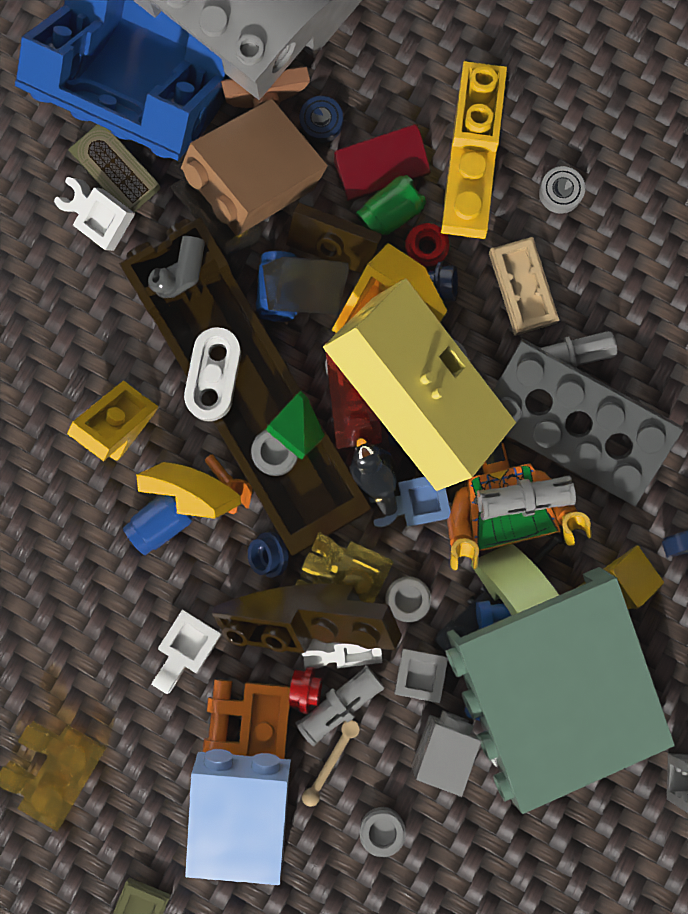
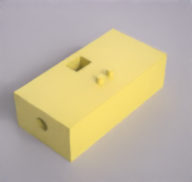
[323,278,516,491]

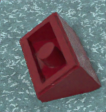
[334,124,431,202]

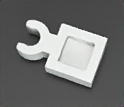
[54,177,135,251]
[302,639,382,669]

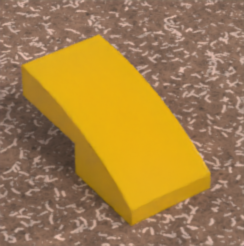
[136,462,241,518]

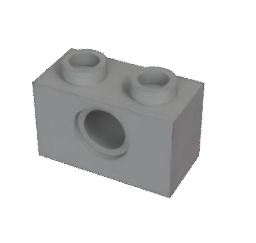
[411,711,481,797]

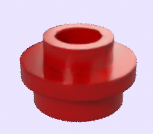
[405,223,450,268]
[289,667,322,714]

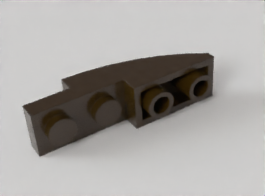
[212,584,402,653]

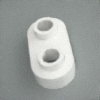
[184,327,241,421]

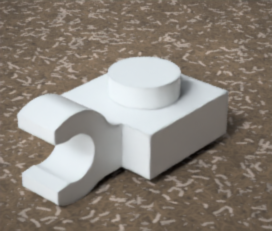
[152,610,222,694]

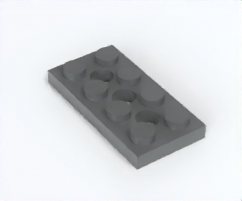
[493,339,683,506]

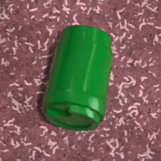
[356,175,427,238]

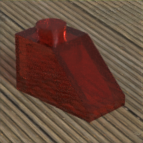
[325,342,382,448]

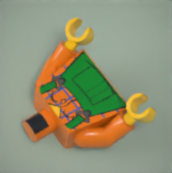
[447,443,592,570]

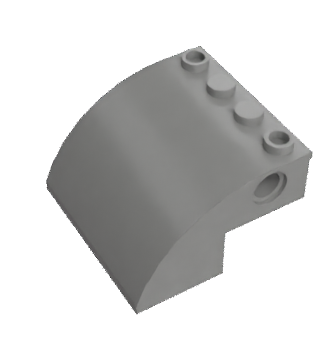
[133,0,362,100]

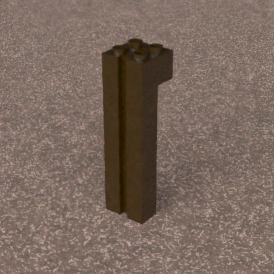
[119,217,371,557]

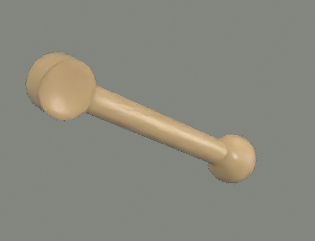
[302,720,360,807]

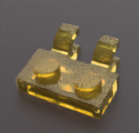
[296,533,393,603]
[0,721,107,832]

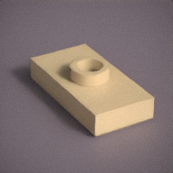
[489,237,559,336]

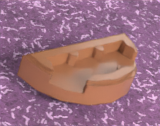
[221,66,310,108]

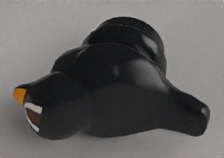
[349,438,397,516]

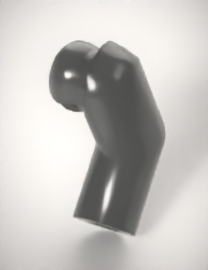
[148,236,205,298]

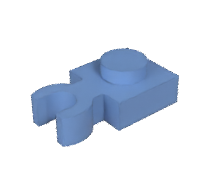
[369,477,451,527]

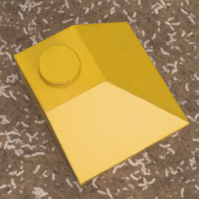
[332,243,447,333]

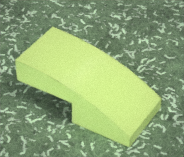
[471,544,559,615]

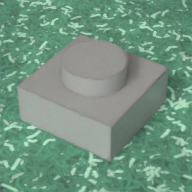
[394,648,448,703]

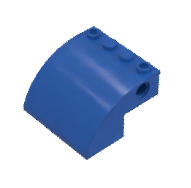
[15,0,231,161]

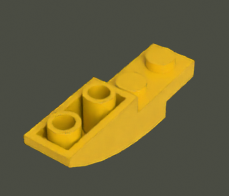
[441,61,507,239]

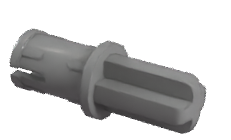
[541,331,617,368]

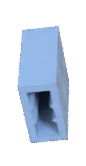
[186,749,291,885]

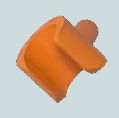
[205,454,252,514]

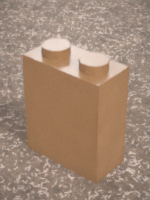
[181,99,328,236]

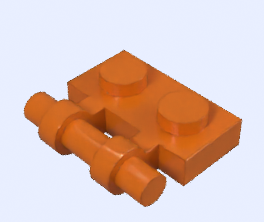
[203,679,290,759]

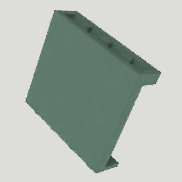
[446,567,675,814]

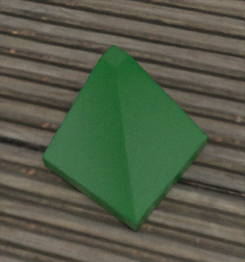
[265,391,325,460]

